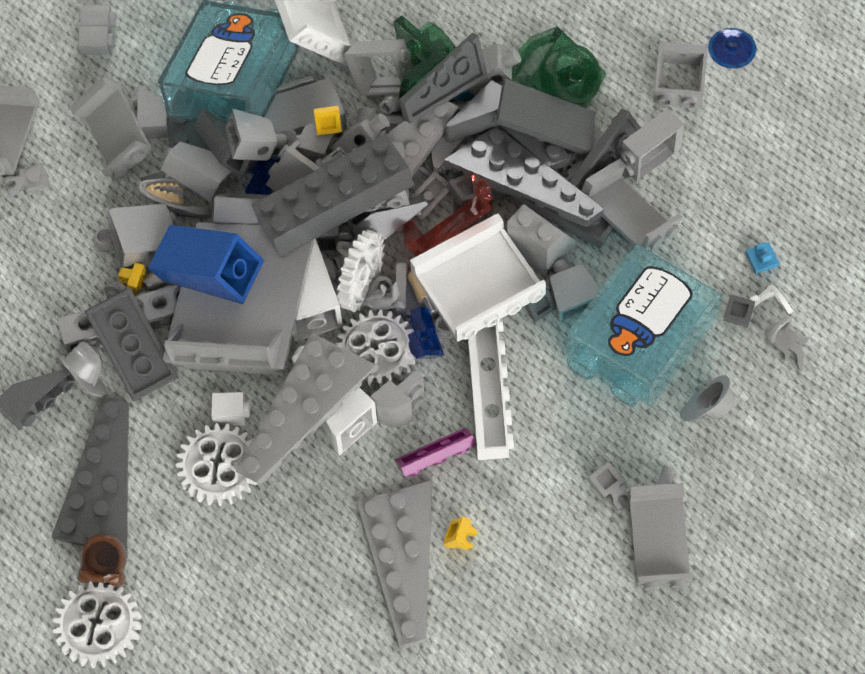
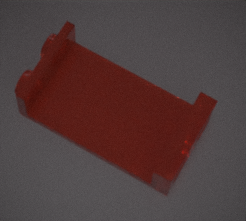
[404,174,493,257]

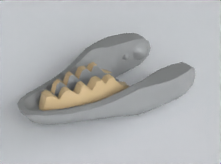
[139,177,211,218]

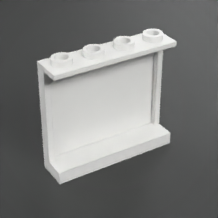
[275,0,352,66]
[410,213,546,342]

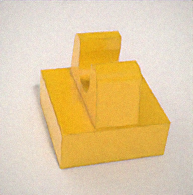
[313,106,342,136]
[118,263,146,296]
[442,517,477,550]

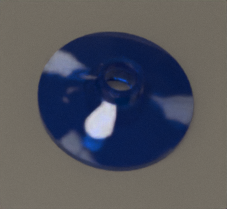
[708,28,756,69]

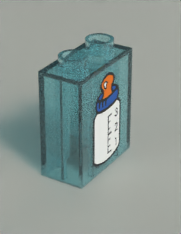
[158,0,299,123]
[565,243,722,408]

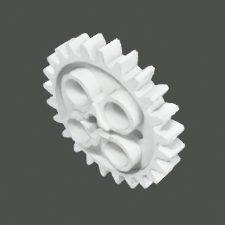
[337,229,385,312]
[335,310,418,389]
[176,423,257,506]
[53,581,142,668]

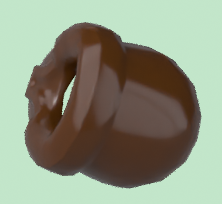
[77,534,127,586]

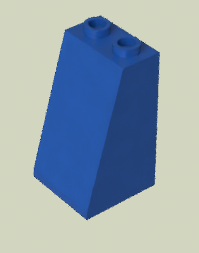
[148,225,264,304]

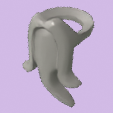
[365,275,406,311]
[765,315,809,371]

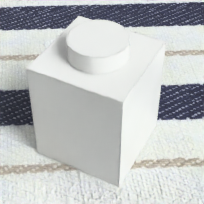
[211,392,250,426]

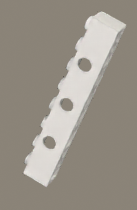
[468,318,514,460]

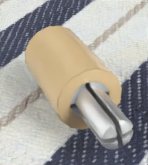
[407,272,437,315]

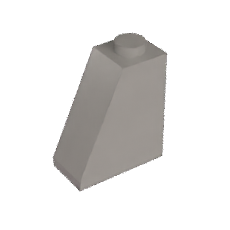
[161,141,236,201]

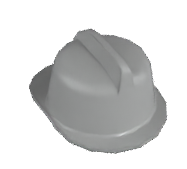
[59,342,107,397]
[680,375,738,422]

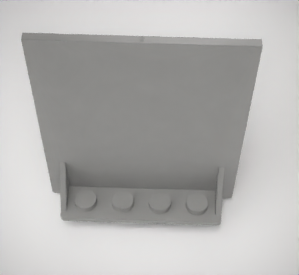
[163,222,314,375]

